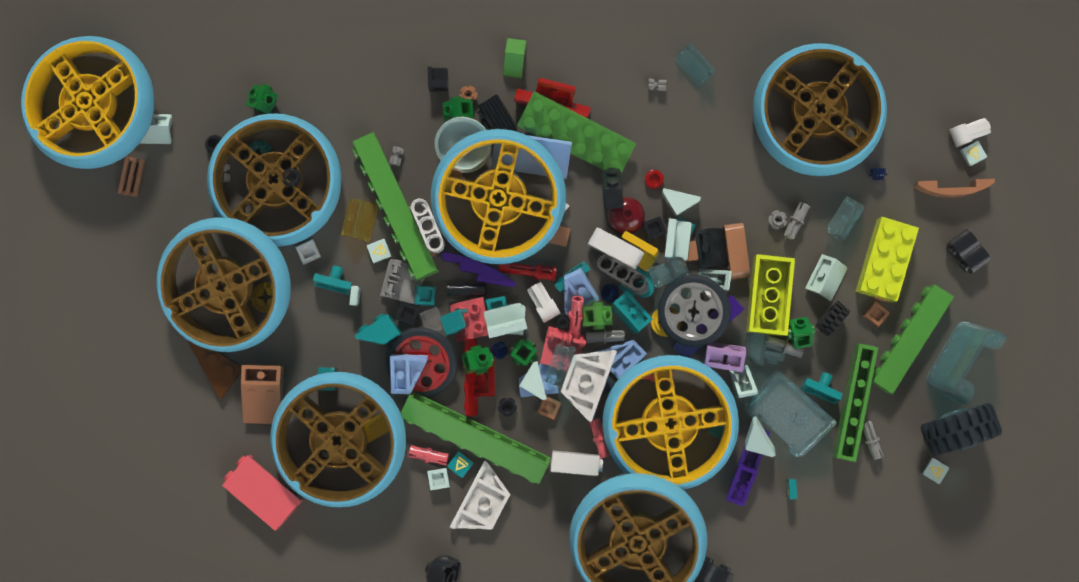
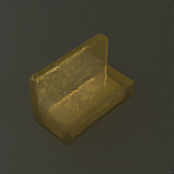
[341,198,378,242]

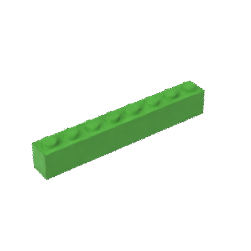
[352,132,439,281]
[401,391,551,484]

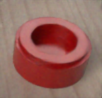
[644,170,664,189]

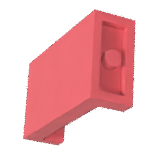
[222,455,303,531]

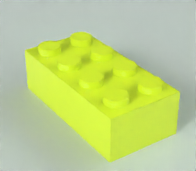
[855,217,919,303]
[746,254,795,336]

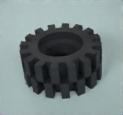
[815,301,850,336]

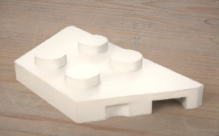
[561,350,617,422]
[450,461,510,529]

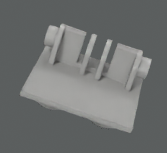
[380,259,424,304]

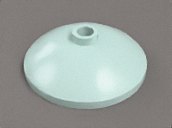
[435,117,492,173]

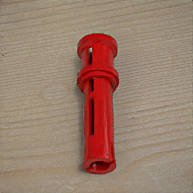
[498,263,557,283]

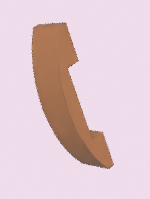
[913,179,995,198]

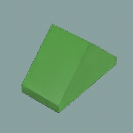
[503,38,526,78]

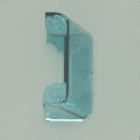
[926,322,1008,404]
[744,371,837,458]

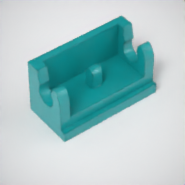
[610,291,653,335]

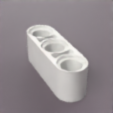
[411,198,445,253]
[587,228,645,270]

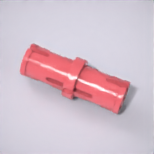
[568,296,584,335]
[588,418,611,459]
[408,445,449,466]

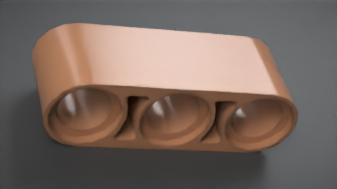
[723,223,750,280]

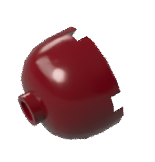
[607,197,645,235]

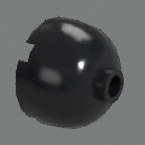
[425,555,461,582]

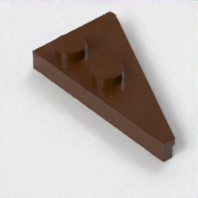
[187,340,242,399]

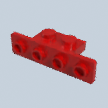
[514,77,590,118]
[463,339,495,416]

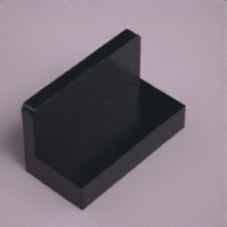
[695,228,728,269]

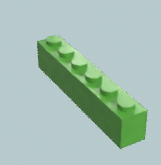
[872,284,954,394]
[832,343,878,462]

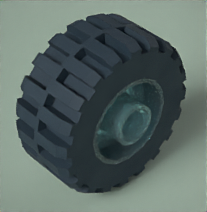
[920,403,1002,456]

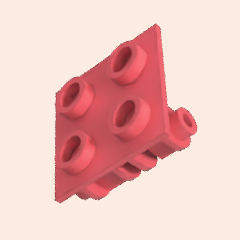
[450,297,489,342]
[540,326,586,371]

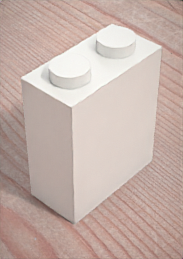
[551,450,603,476]

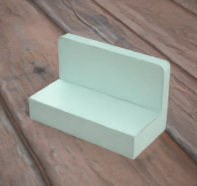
[139,114,173,144]
[664,218,692,260]
[805,254,847,301]
[484,303,527,338]

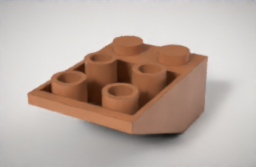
[241,365,285,424]

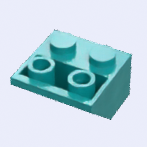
[354,313,402,346]

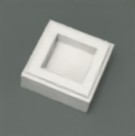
[295,239,321,265]

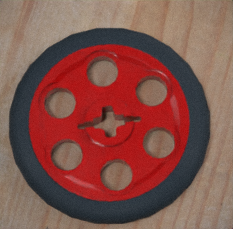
[386,327,458,398]

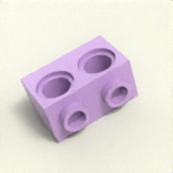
[704,342,746,372]

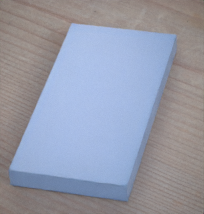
[491,135,572,179]

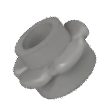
[768,210,787,229]

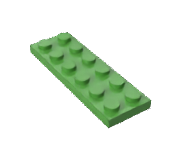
[517,91,636,173]

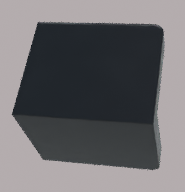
[428,65,448,92]

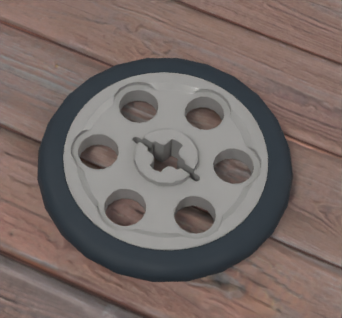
[658,275,731,347]

